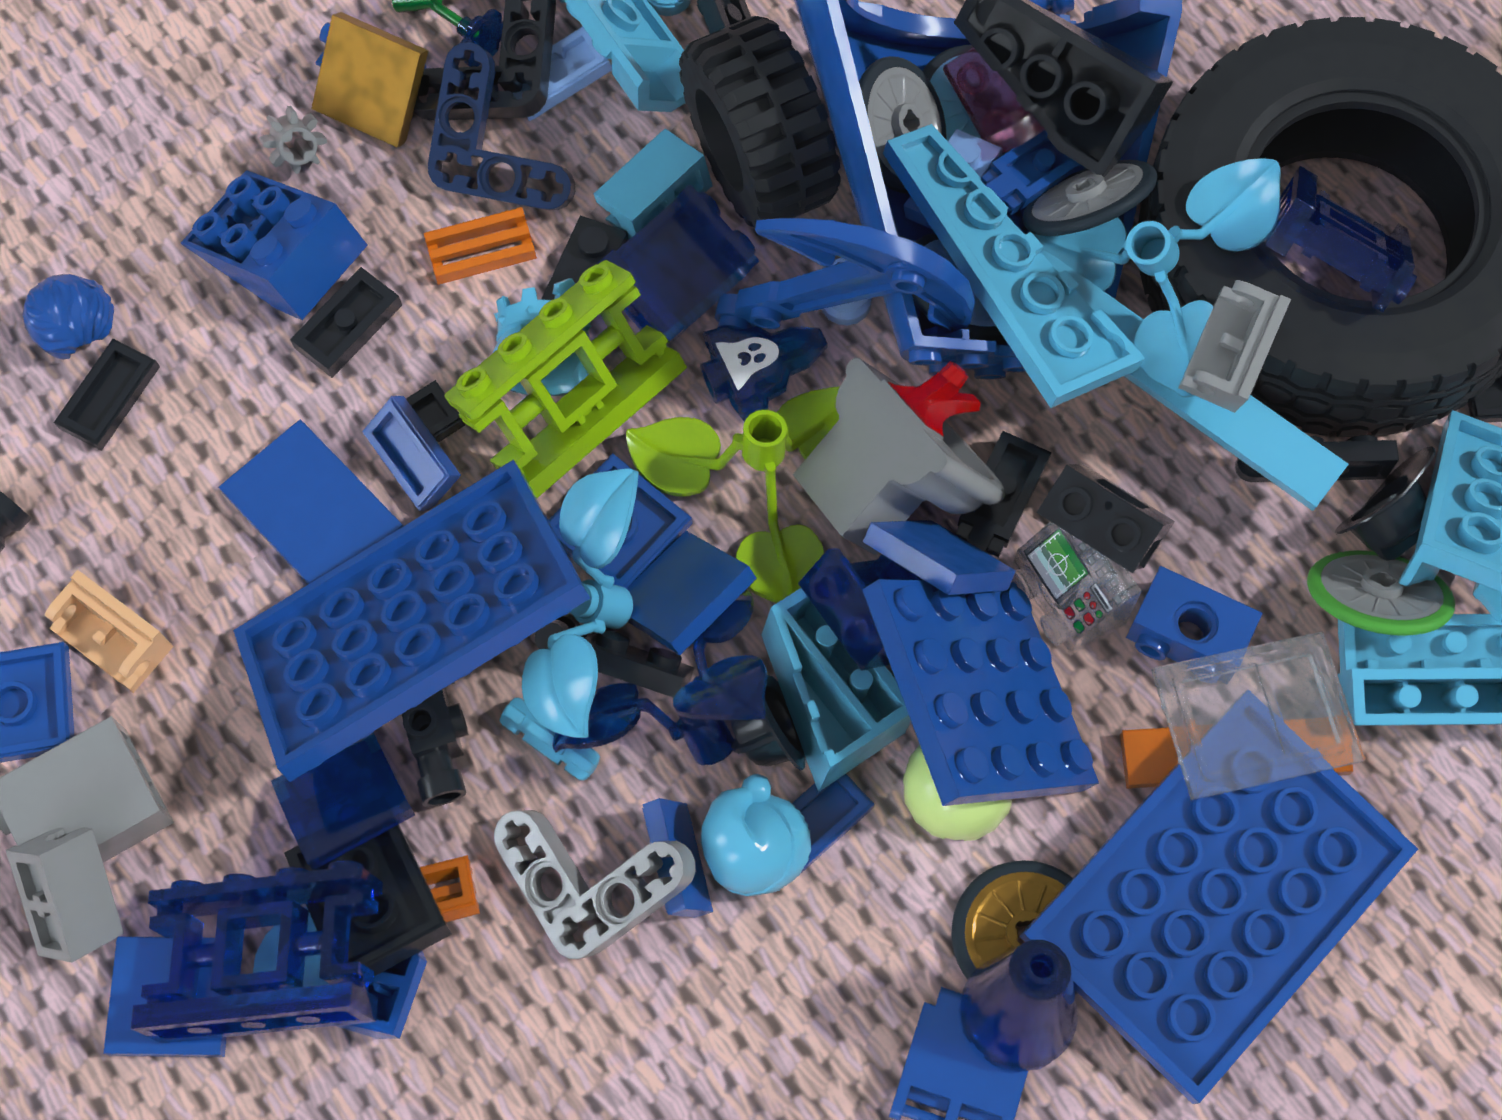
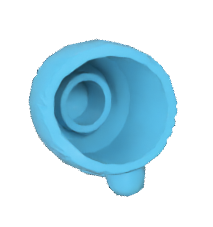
[701,774,811,896]

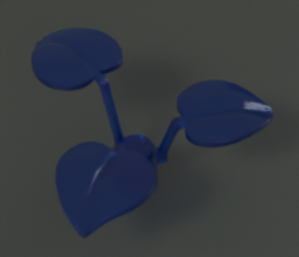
[552,589,768,765]

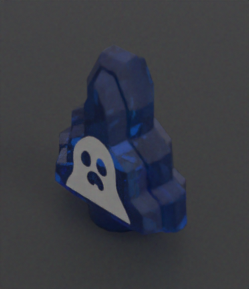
[700,326,828,422]

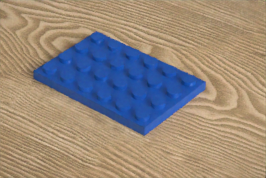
[233,459,590,782]
[1019,690,1418,1104]

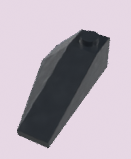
[954,0,1174,177]

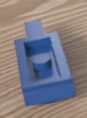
[981,129,1085,215]

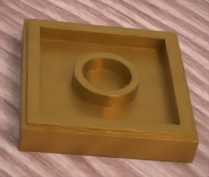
[311,12,429,147]

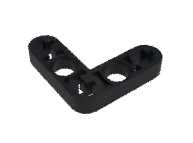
[413,0,556,120]

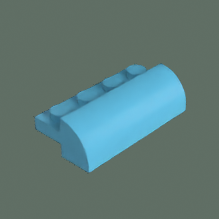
[1335,614,1502,726]

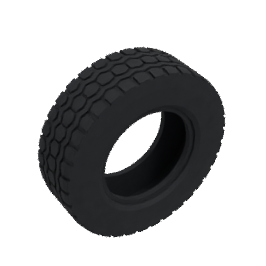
[1138,17,1502,437]

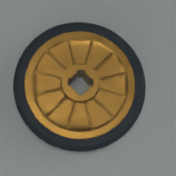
[951,860,1078,1011]

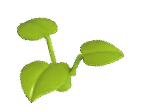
[626,386,840,603]

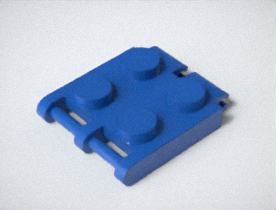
[889,987,1037,1120]

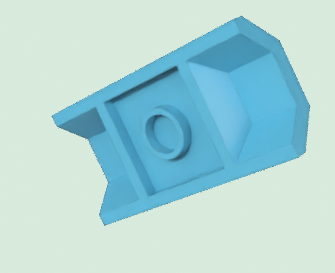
[560,0,686,112]

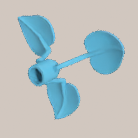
[1032,159,1281,398]
[522,468,639,738]

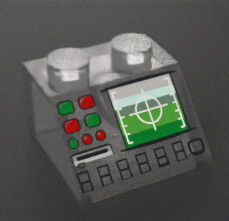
[1012,521,1142,656]

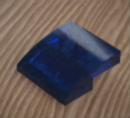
[271,732,415,870]

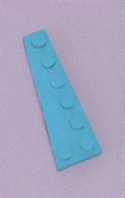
[883,124,1145,408]

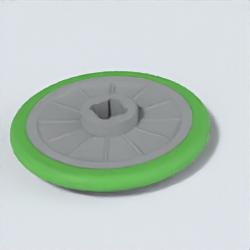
[1307,550,1455,636]

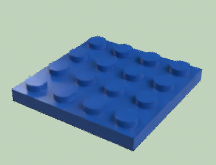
[863,579,1099,806]

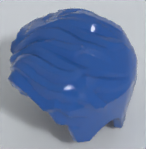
[23,274,114,360]

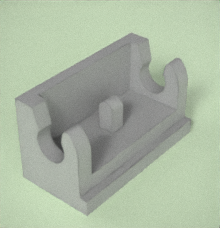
[1178,280,1291,413]
[6,827,124,963]

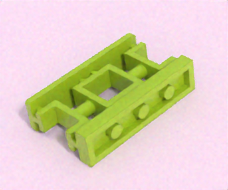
[444,260,687,498]

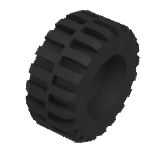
[679,16,841,228]

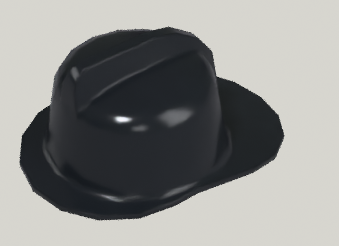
[1335,446,1436,561]
[730,674,805,771]

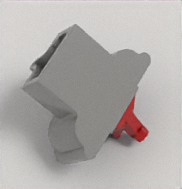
[793,358,1005,555]

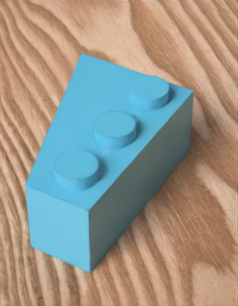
[761,579,911,792]

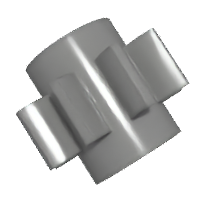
[259,106,327,174]

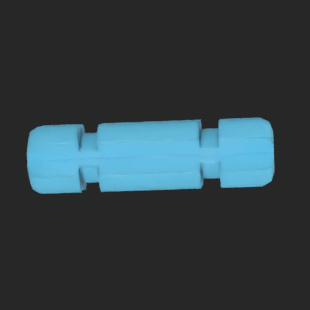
[499,697,600,781]

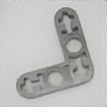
[494,810,696,959]

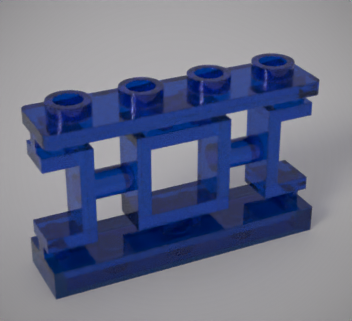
[1265,166,1417,313]
[131,861,383,1043]

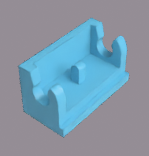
[593,128,713,251]

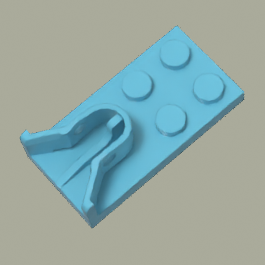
[1398,410,1502,623]

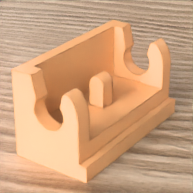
[45,570,173,693]

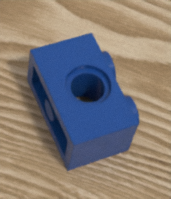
[1126,566,1263,685]

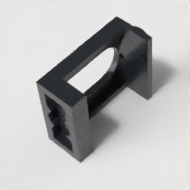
[1036,464,1175,573]

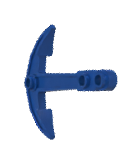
[714,218,975,337]

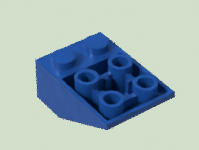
[181,170,368,320]

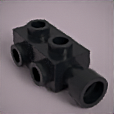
[401,682,469,807]

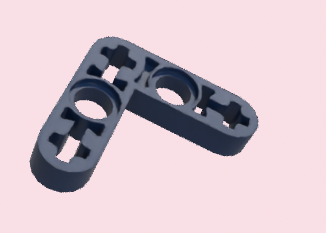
[428,42,576,210]

